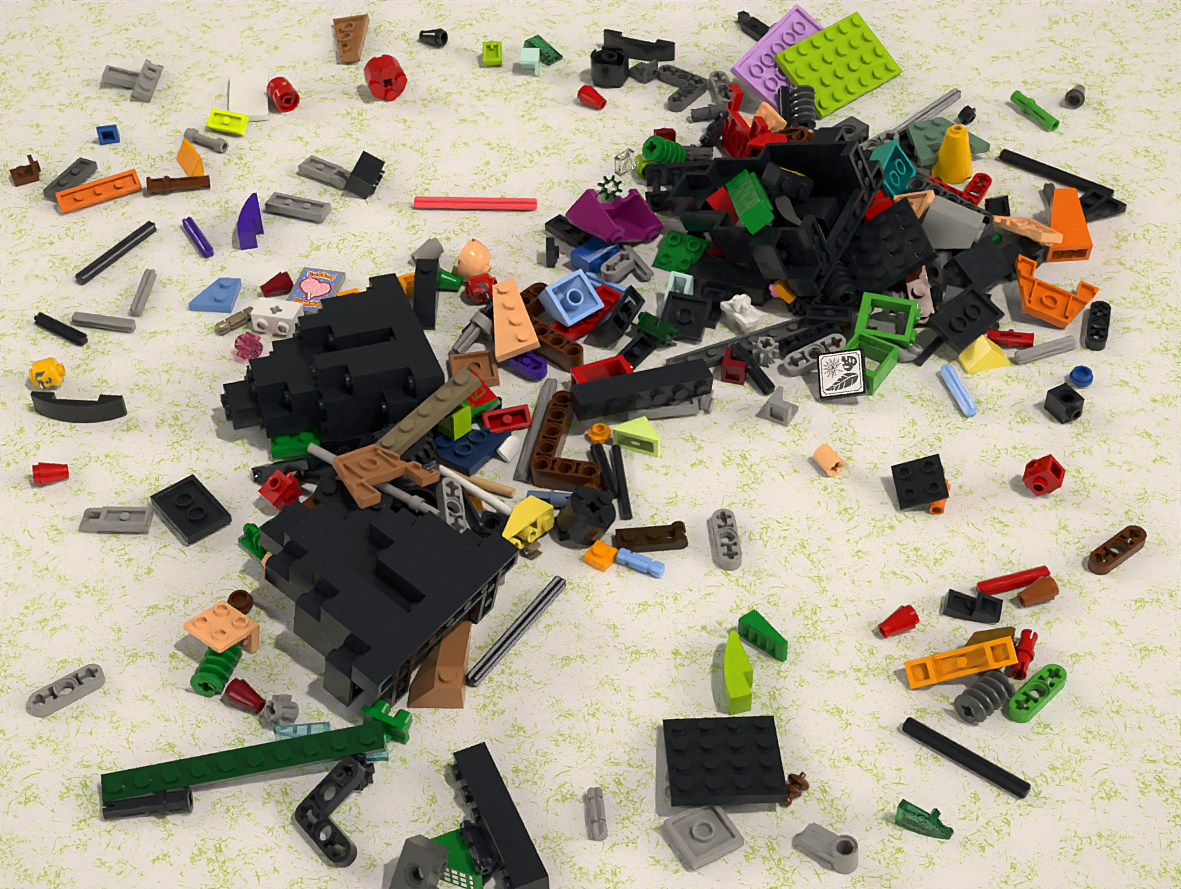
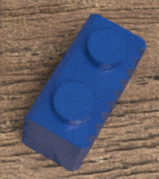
[570,236,619,274]

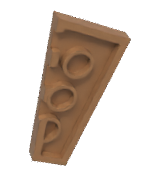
[333,14,370,63]

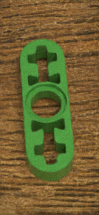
[1007,664,1067,723]

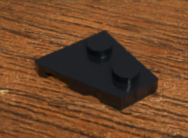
[1079,188,1127,222]

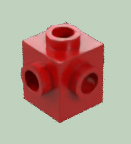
[1022,454,1066,497]
[258,469,304,510]

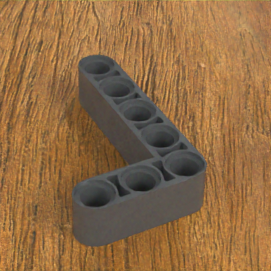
[907,175,995,257]

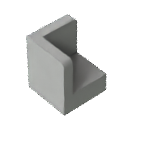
[766,386,799,427]

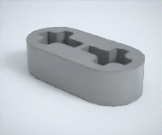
[601,251,634,283]

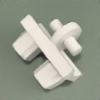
[720,294,763,334]

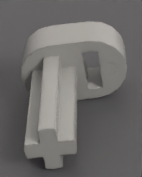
[451,311,495,354]

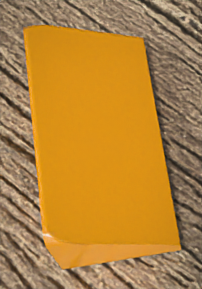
[176,138,204,177]

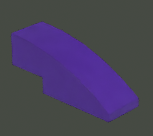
[237,193,264,250]

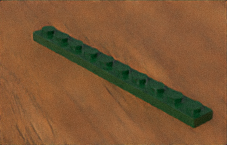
[101,721,386,802]

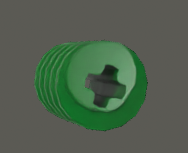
[642,136,686,164]
[190,644,243,697]

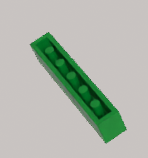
[726,169,774,235]

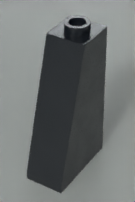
[685,252,774,307]

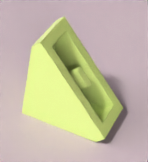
[613,416,660,458]

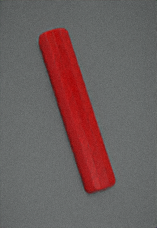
[976,565,1051,595]

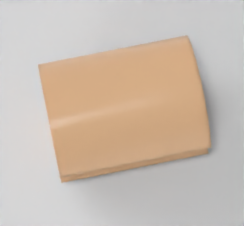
[813,444,845,476]

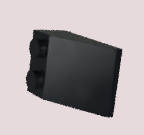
[294,433,375,484]

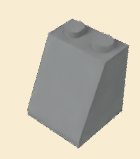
[922,195,986,249]

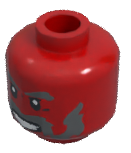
[465,273,497,304]

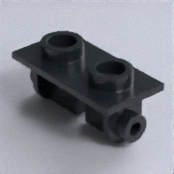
[459,817,506,883]

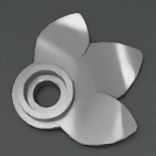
[868,309,908,335]

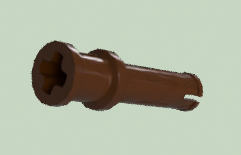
[146,175,211,195]

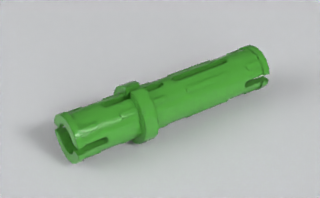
[1010,90,1060,131]

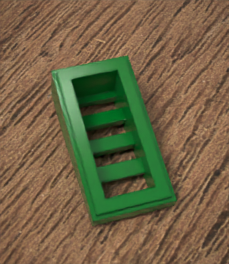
[738,609,788,662]

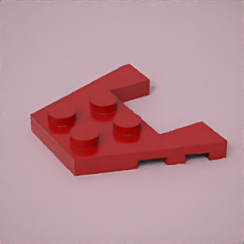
[721,84,769,157]

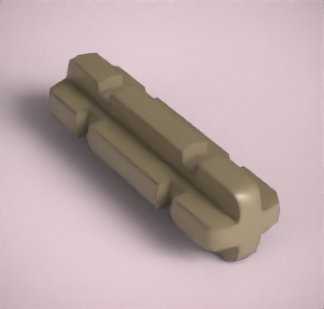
[215,306,253,335]

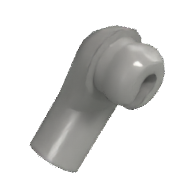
[891,342,922,362]

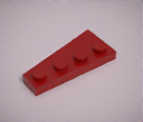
[550,284,621,340]

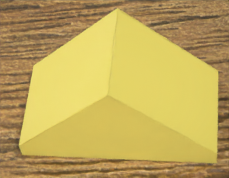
[958,335,1010,374]

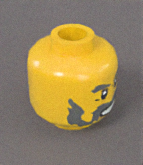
[29,357,66,390]

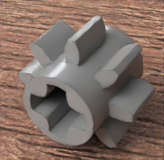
[751,337,779,365]
[264,694,299,728]

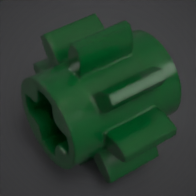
[597,175,623,201]

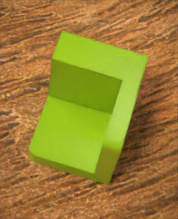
[438,402,472,441]

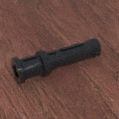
[102,786,194,820]

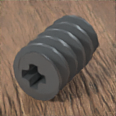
[790,85,816,129]
[954,669,1015,723]

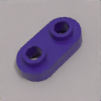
[507,352,548,380]

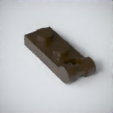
[615,521,688,553]

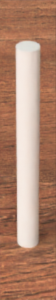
[439,465,513,515]

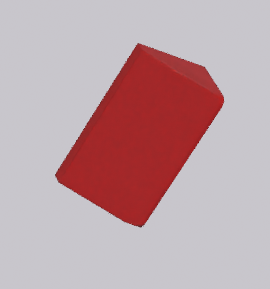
[481,404,532,433]

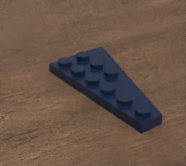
[370,420,512,477]

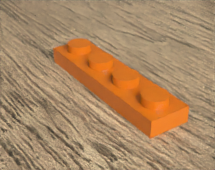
[55,169,142,214]

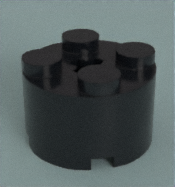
[590,45,629,88]
[557,486,616,546]

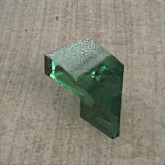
[895,799,954,840]

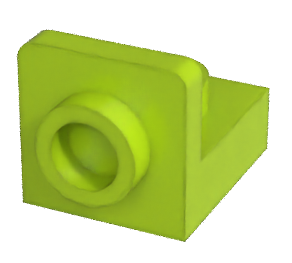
[483,41,502,66]

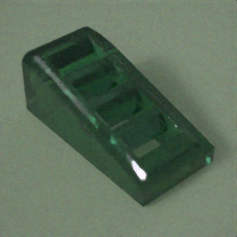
[523,34,563,66]

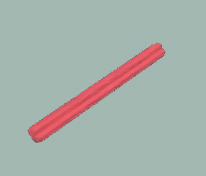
[414,196,537,210]

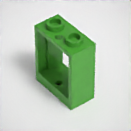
[854,292,922,349]
[841,331,899,395]

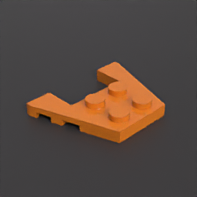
[1015,254,1099,329]

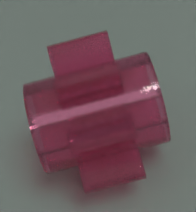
[234,331,263,360]

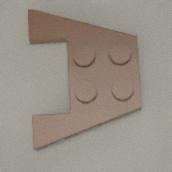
[333,444,440,509]

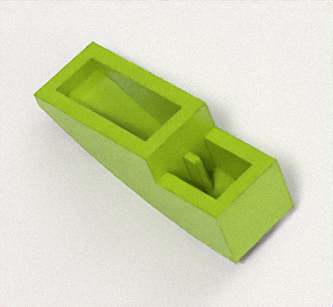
[723,630,753,715]

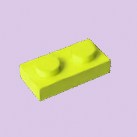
[206,108,250,136]

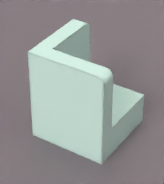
[519,48,540,76]

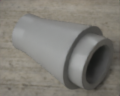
[410,238,444,264]

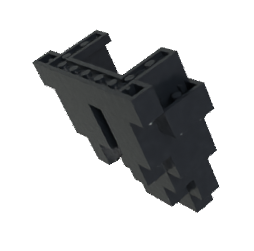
[666,127,886,296]
[220,273,445,441]
[260,499,520,708]

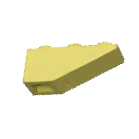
[502,495,554,550]

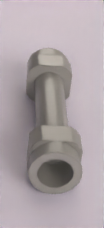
[184,128,229,153]

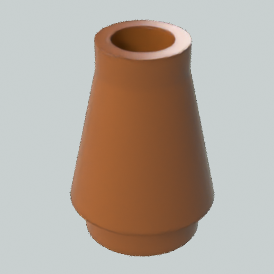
[1017,576,1059,607]

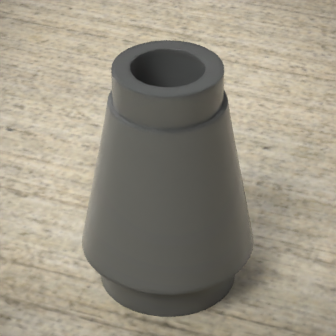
[1065,85,1085,108]

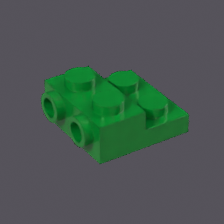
[271,428,320,459]

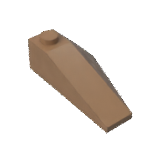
[409,621,472,709]

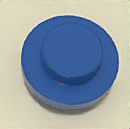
[1069,365,1093,387]

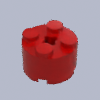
[364,54,407,101]

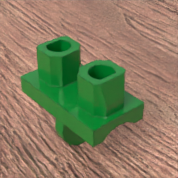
[360,698,413,745]

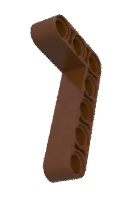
[520,282,584,373]
[530,390,600,492]

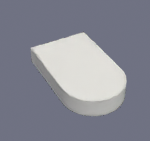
[496,436,521,463]

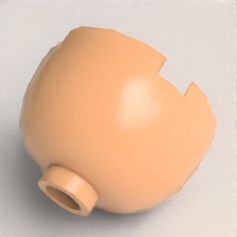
[451,238,492,282]

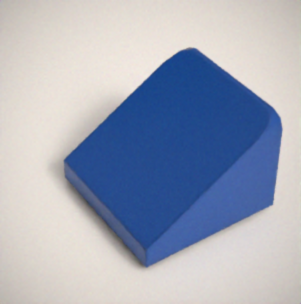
[96,124,120,145]

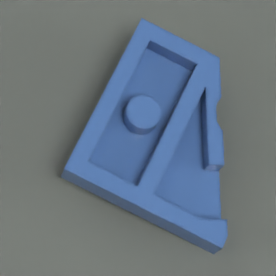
[189,277,242,313]

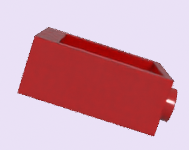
[570,354,633,385]

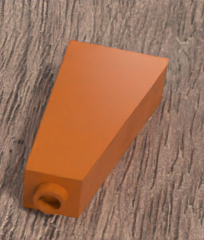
[1045,188,1093,262]

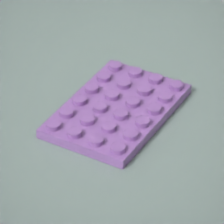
[730,4,825,114]

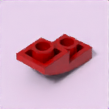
[706,186,739,227]

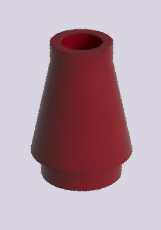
[260,271,294,298]
[224,678,266,714]

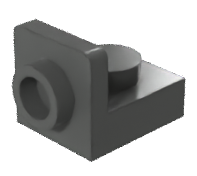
[629,59,658,84]

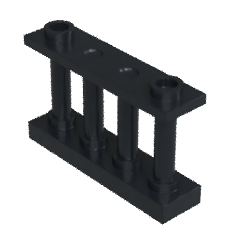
[645,159,713,211]

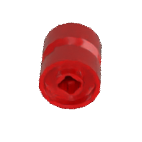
[267,77,300,112]

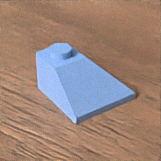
[538,269,604,327]

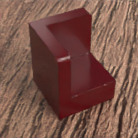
[721,348,747,385]

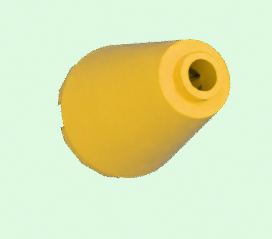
[931,124,973,185]

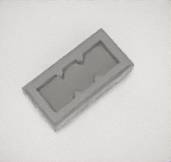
[102,65,140,89]

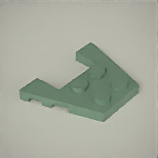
[906,117,990,167]

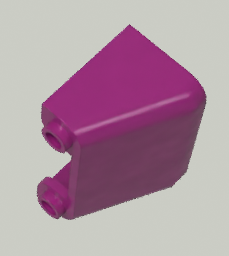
[565,189,664,244]

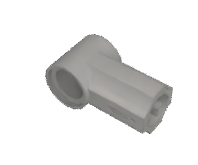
[800,822,858,874]

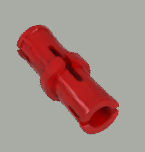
[987,329,1034,348]
[1009,629,1038,680]

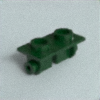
[631,311,679,346]

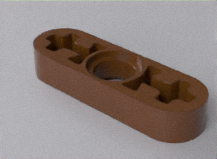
[1087,525,1147,575]

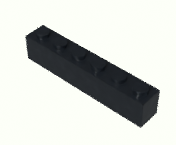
[569,358,714,422]
[450,742,550,889]

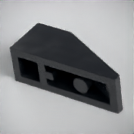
[413,259,442,330]
[590,285,645,348]

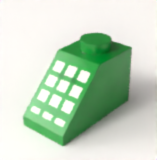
[431,828,483,889]

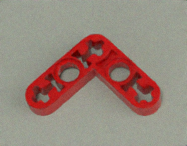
[925,173,992,206]

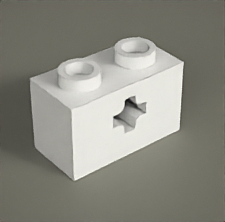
[250,297,304,336]

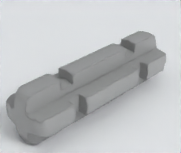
[587,787,608,841]

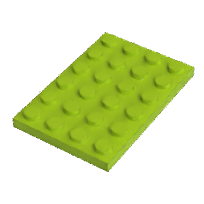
[773,12,902,120]

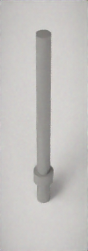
[307,443,441,517]

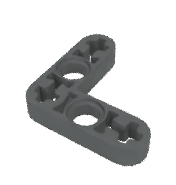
[658,65,707,112]

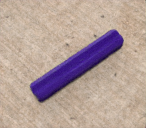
[182,217,214,258]

